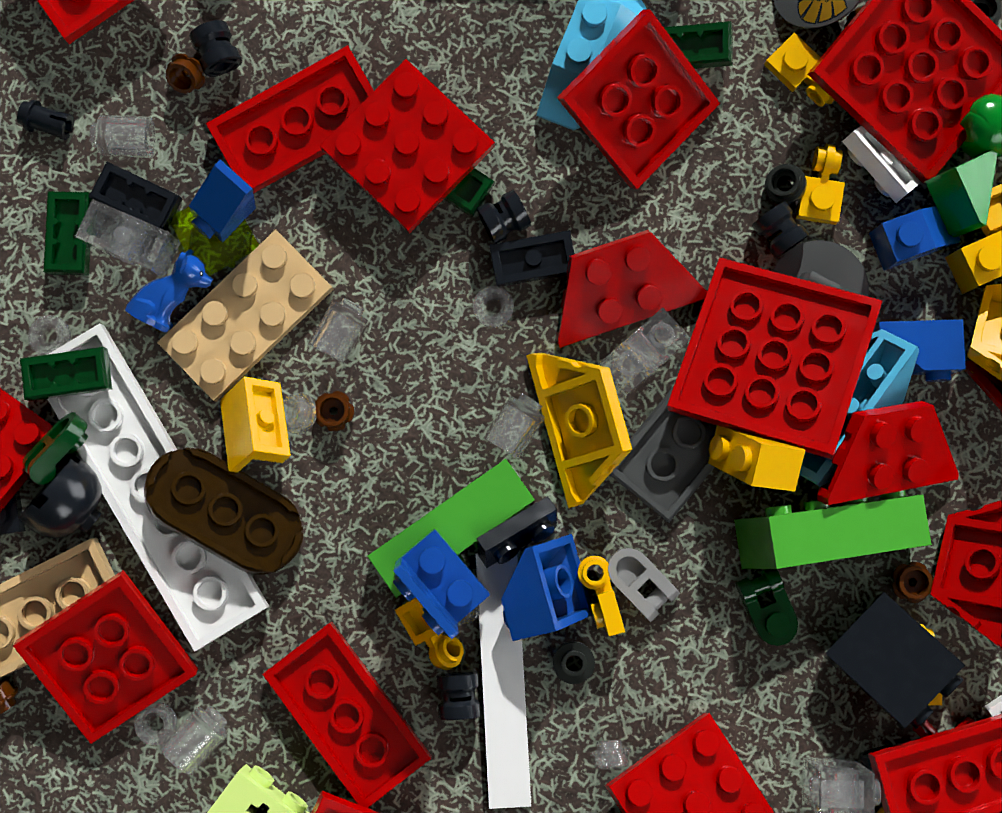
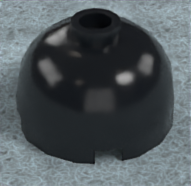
[18,454,102,539]

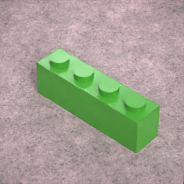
[367,459,535,598]

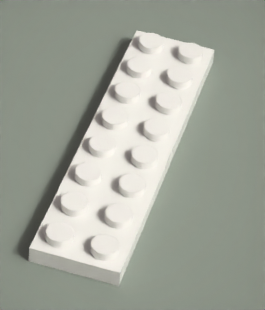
[47,323,270,652]

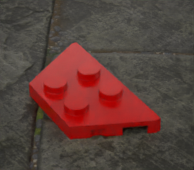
[556,230,707,348]
[817,401,959,505]
[930,500,1002,649]

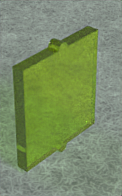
[170,207,259,276]

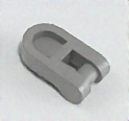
[608,548,680,623]

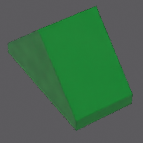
[925,150,998,238]

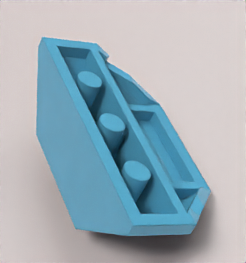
[536,0,647,131]
[799,329,919,487]

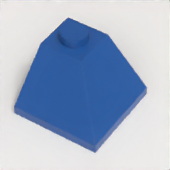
[501,534,593,641]

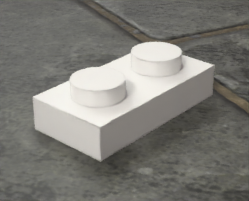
[842,126,921,203]

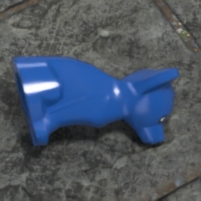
[125,249,213,332]

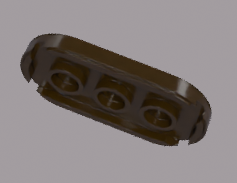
[144,448,303,575]

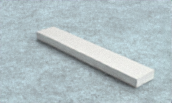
[476,553,531,809]

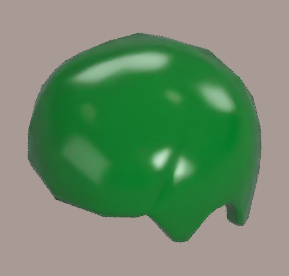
[960,94,1002,158]

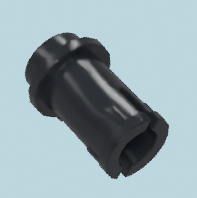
[17,100,74,140]

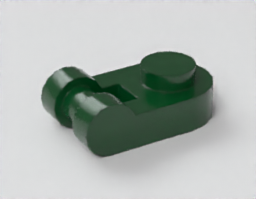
[22,412,88,485]
[735,569,798,646]

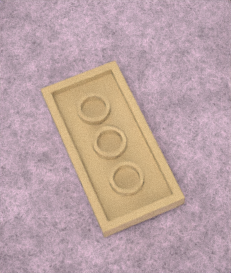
[157,229,334,402]
[0,538,115,679]

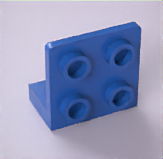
[393,529,490,639]

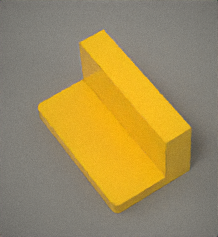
[220,377,291,473]

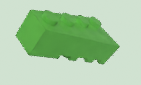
[734,490,932,569]

